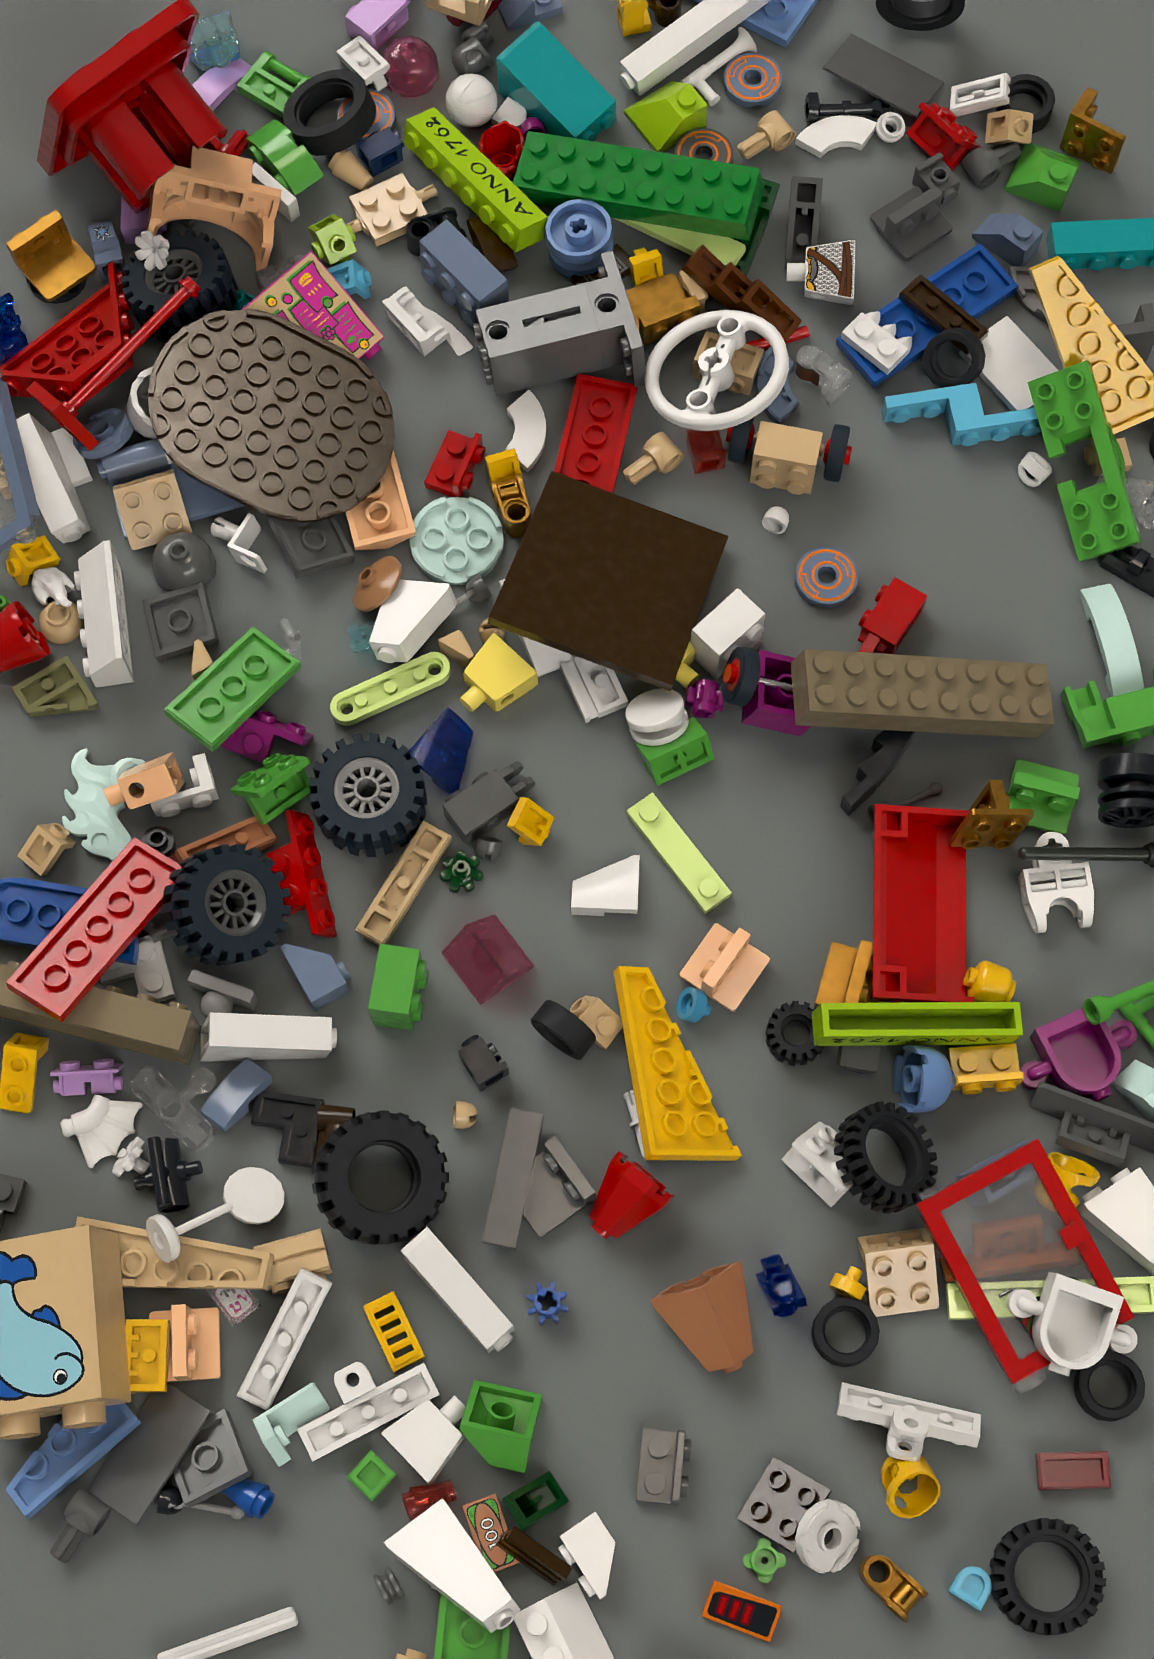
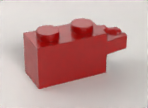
[857,577,928,654]

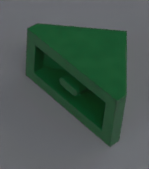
[502,1471,569,1532]

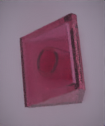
[441,914,534,1005]

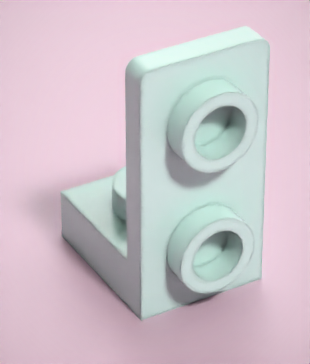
[253,1383,330,1467]

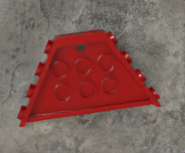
[0,261,134,403]

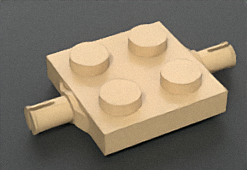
[345,173,438,247]

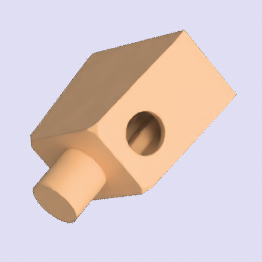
[104,752,185,809]

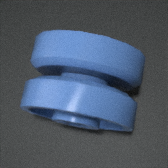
[545,199,614,278]

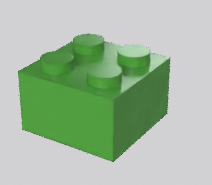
[368,944,429,1031]

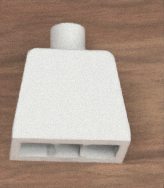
[381,1395,466,1485]

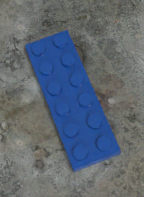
[836,243,1019,388]

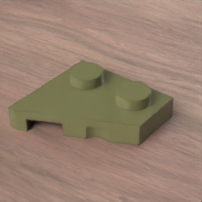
[12,655,100,717]

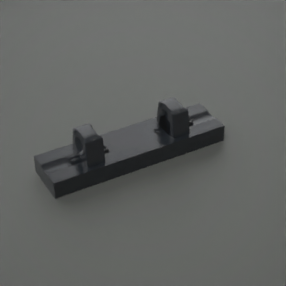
[1100,546,1154,598]

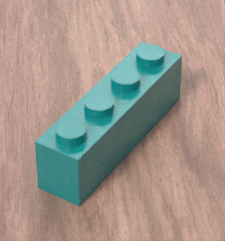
[1046,218,1154,271]

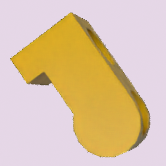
[617,0,652,37]

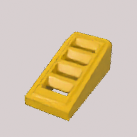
[363,1291,425,1373]

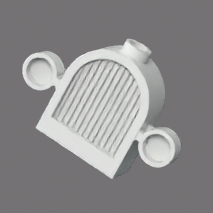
[1006,1272,1137,1377]

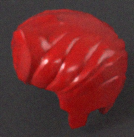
[478,120,525,183]

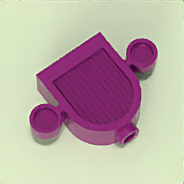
[1020,1008,1137,1102]

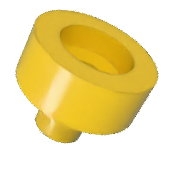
[829,1266,866,1301]

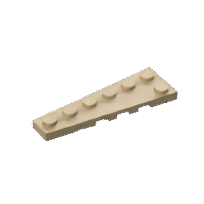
[75,1216,275,1290]

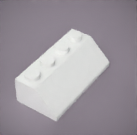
[74,540,134,688]
[514,1583,614,1659]

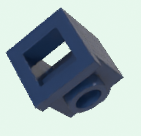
[356,126,404,177]

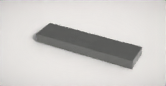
[482,1107,544,1250]

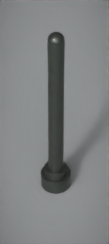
[1018,841,1154,868]

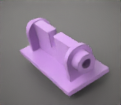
[50,1058,124,1096]

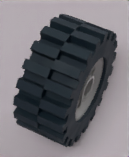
[309,733,427,857]

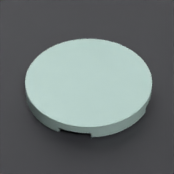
[409,496,504,585]

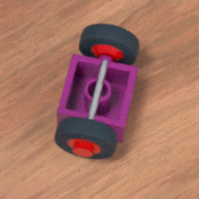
[722,646,812,736]

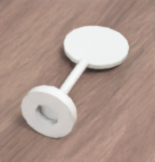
[146,1167,284,1263]

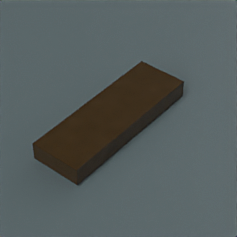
[899,274,989,355]

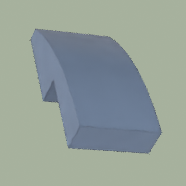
[200,1058,272,1132]

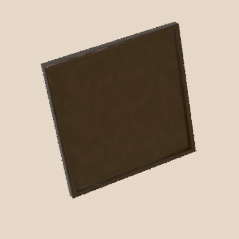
[488,471,729,691]

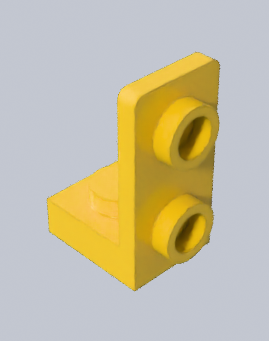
[0,1033,49,1113]

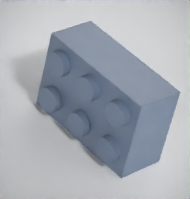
[419,220,509,326]

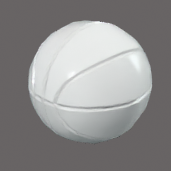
[445,73,497,128]

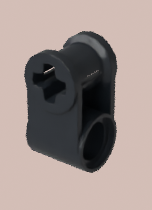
[406,207,467,256]

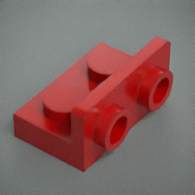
[424,430,486,497]

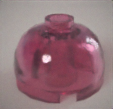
[382,35,439,98]

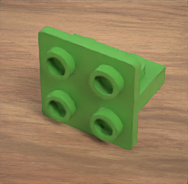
[230,753,311,824]
[1008,759,1080,836]

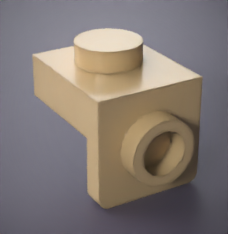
[570,995,623,1049]

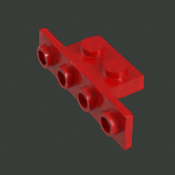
[266,810,337,938]

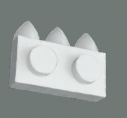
[841,311,912,375]

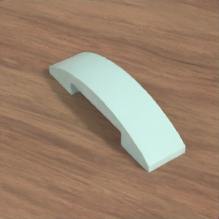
[1079,584,1144,697]

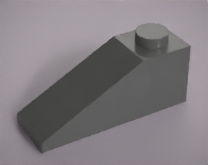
[784,176,823,270]

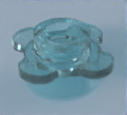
[347,621,375,653]

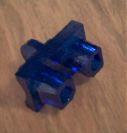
[755,1254,807,1317]

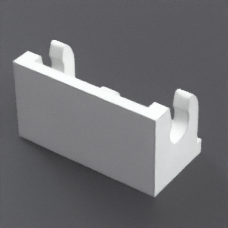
[382,286,450,357]

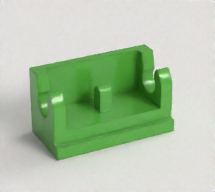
[636,717,715,786]

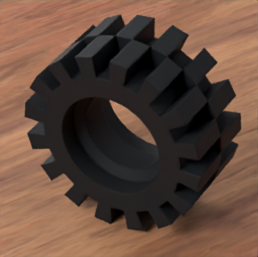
[765,1001,824,1066]

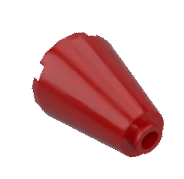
[0,601,51,673]

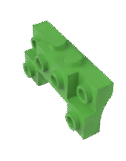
[1061,669,1154,749]

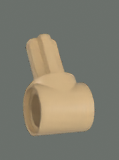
[737,110,796,159]
[623,432,684,485]

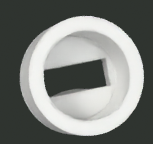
[762,506,789,534]

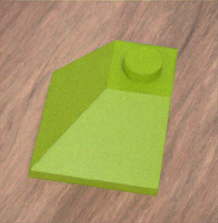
[624,81,708,152]

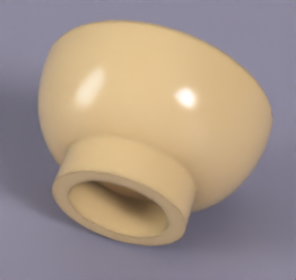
[39,601,85,644]

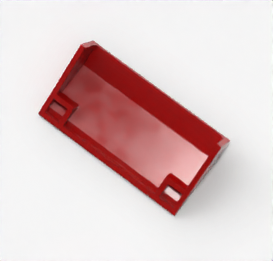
[872,804,974,1003]

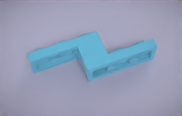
[881,383,1042,446]

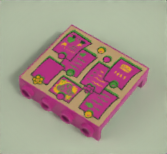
[241,251,385,360]

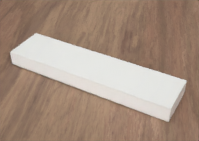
[237,1267,332,1411]

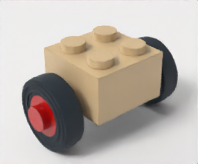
[726,406,853,495]

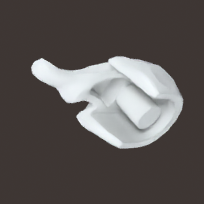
[31,567,74,607]

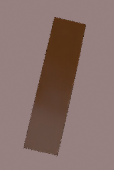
[681,244,802,343]

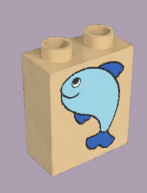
[0,1225,131,1440]

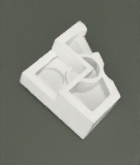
[571,855,640,916]

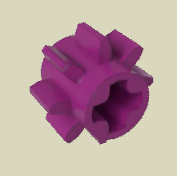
[685,679,724,718]

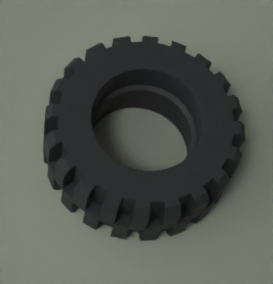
[312,1110,449,1245]

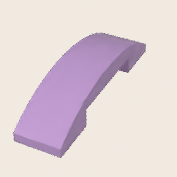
[192,58,252,111]

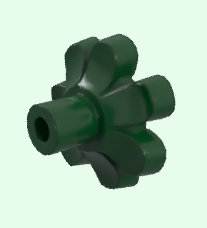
[440,851,483,893]

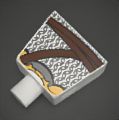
[786,240,855,305]

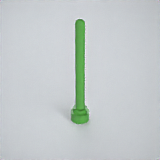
[1083,980,1154,1025]

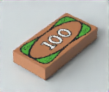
[462,1493,520,1573]

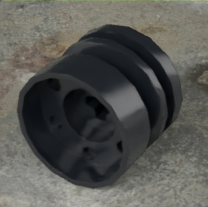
[1097,753,1154,828]

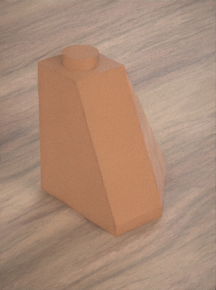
[650,1261,754,1373]

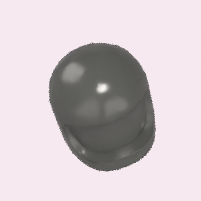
[452,20,494,75]

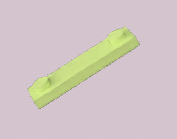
[626,792,732,914]

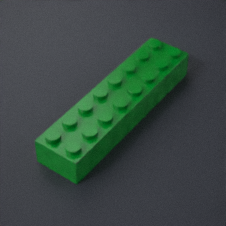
[513,131,765,241]

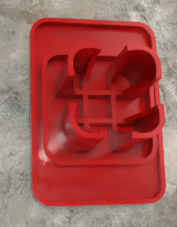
[37,0,228,214]

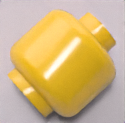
[963,960,1016,1002]

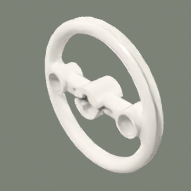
[644,310,789,431]

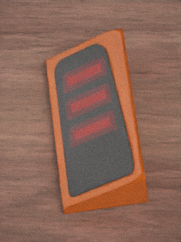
[701,1580,783,1642]

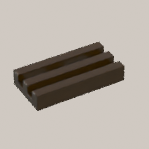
[495,1527,572,1585]

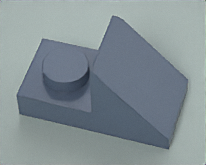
[498,0,563,32]

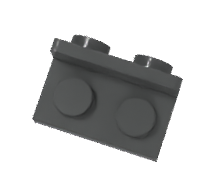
[636,1428,691,1506]

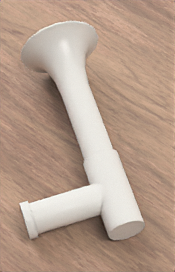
[680,27,757,106]

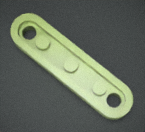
[330,652,451,726]

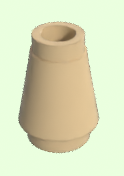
[328,150,374,191]

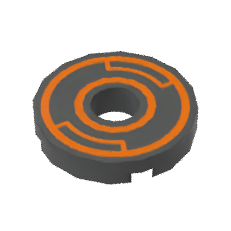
[674,128,733,164]

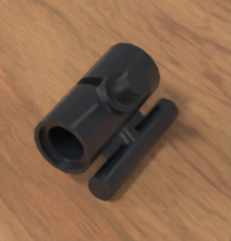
[134,1136,203,1213]

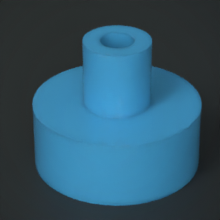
[676,987,712,1023]

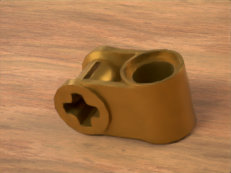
[489,474,531,538]
[858,1555,929,1622]

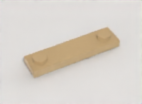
[355,820,452,946]

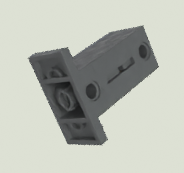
[473,251,646,396]

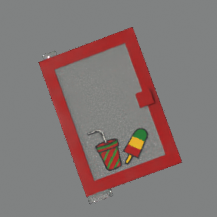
[915,1138,1134,1394]

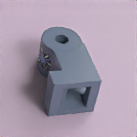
[88,219,125,281]

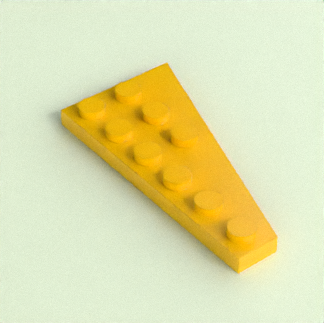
[1028,256,1154,441]
[613,966,742,1161]

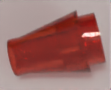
[402,1479,457,1521]

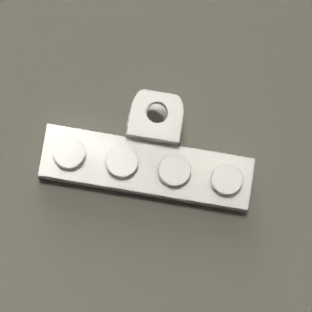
[297,1362,440,1462]
[837,1382,981,1462]

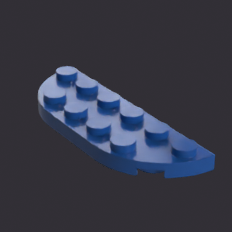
[0,878,139,966]

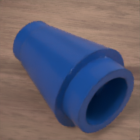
[221,1478,275,1519]

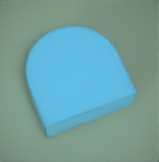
[947,1566,992,1611]

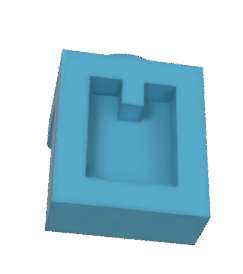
[327,259,372,299]

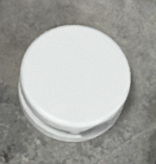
[625,689,689,746]

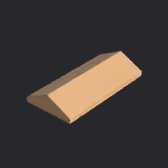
[346,450,417,550]

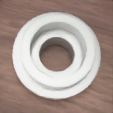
[875,112,905,143]

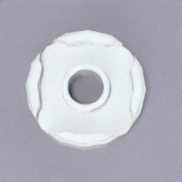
[795,1499,860,1574]

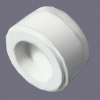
[1018,452,1052,487]

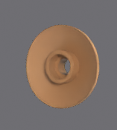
[353,556,402,612]

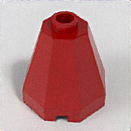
[589,1151,675,1239]

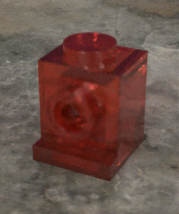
[686,429,726,474]

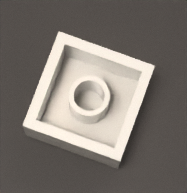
[691,588,765,680]

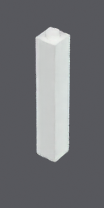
[620,0,771,97]

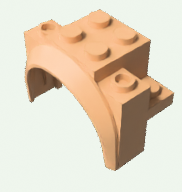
[146,146,282,271]

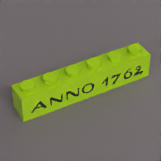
[403,107,548,252]
[812,1002,1023,1046]

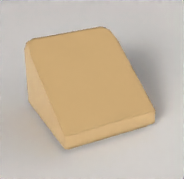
[438,630,474,667]
[191,639,213,680]

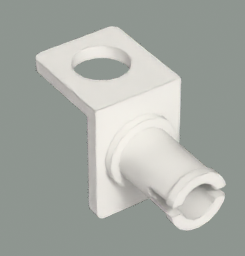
[210,513,267,574]

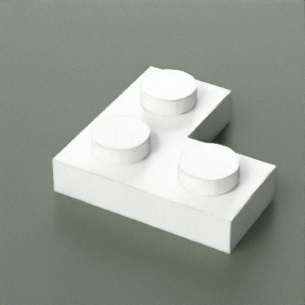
[100,935,176,1003]

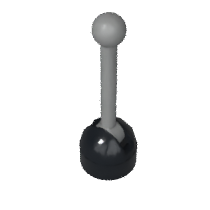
[157,1484,245,1520]

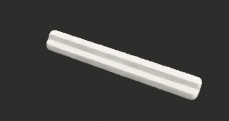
[157,1607,298,1659]

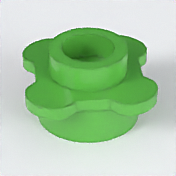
[743,1538,786,1583]

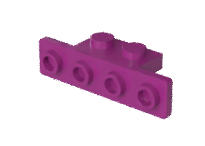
[220,710,314,763]

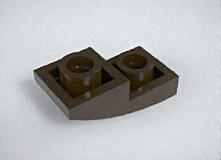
[466,217,518,273]

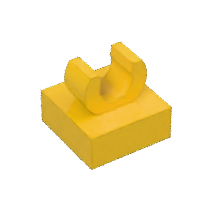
[629,247,664,287]
[485,448,523,483]

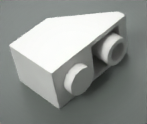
[558,1512,616,1600]

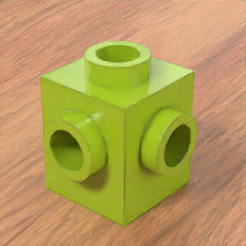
[307,214,357,266]

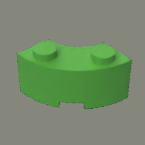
[246,119,324,196]

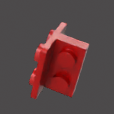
[906,102,981,171]

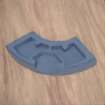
[757,346,800,425]

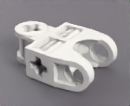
[1018,832,1094,933]

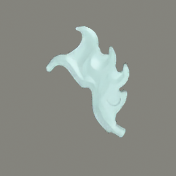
[62,748,145,861]

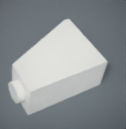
[369,580,457,663]

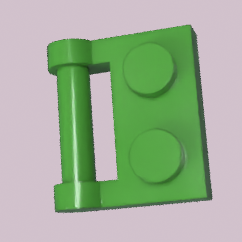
[237,51,311,118]

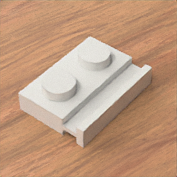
[560,657,628,723]

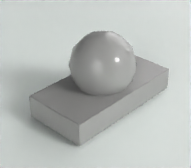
[188,969,258,1018]

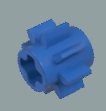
[526,1281,569,1326]

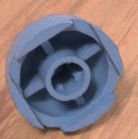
[893,1045,955,1113]

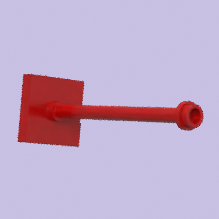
[26,276,201,451]

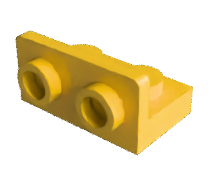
[947,1043,1024,1095]
[125,1319,170,1394]

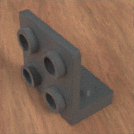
[523,1136,596,1238]

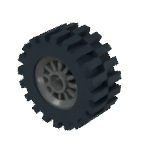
[121,229,238,342]
[162,844,291,966]

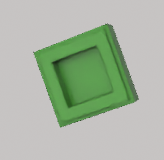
[347,1450,397,1502]

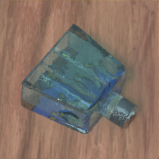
[189,10,241,71]

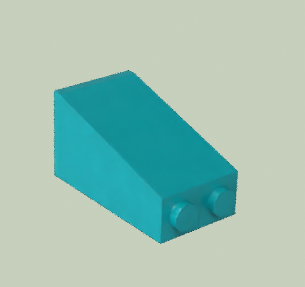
[496,21,616,141]

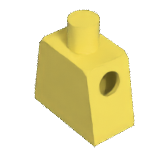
[459,633,538,712]

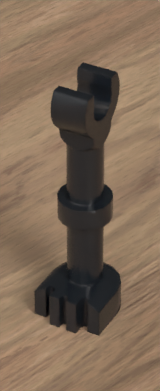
[804,92,894,122]

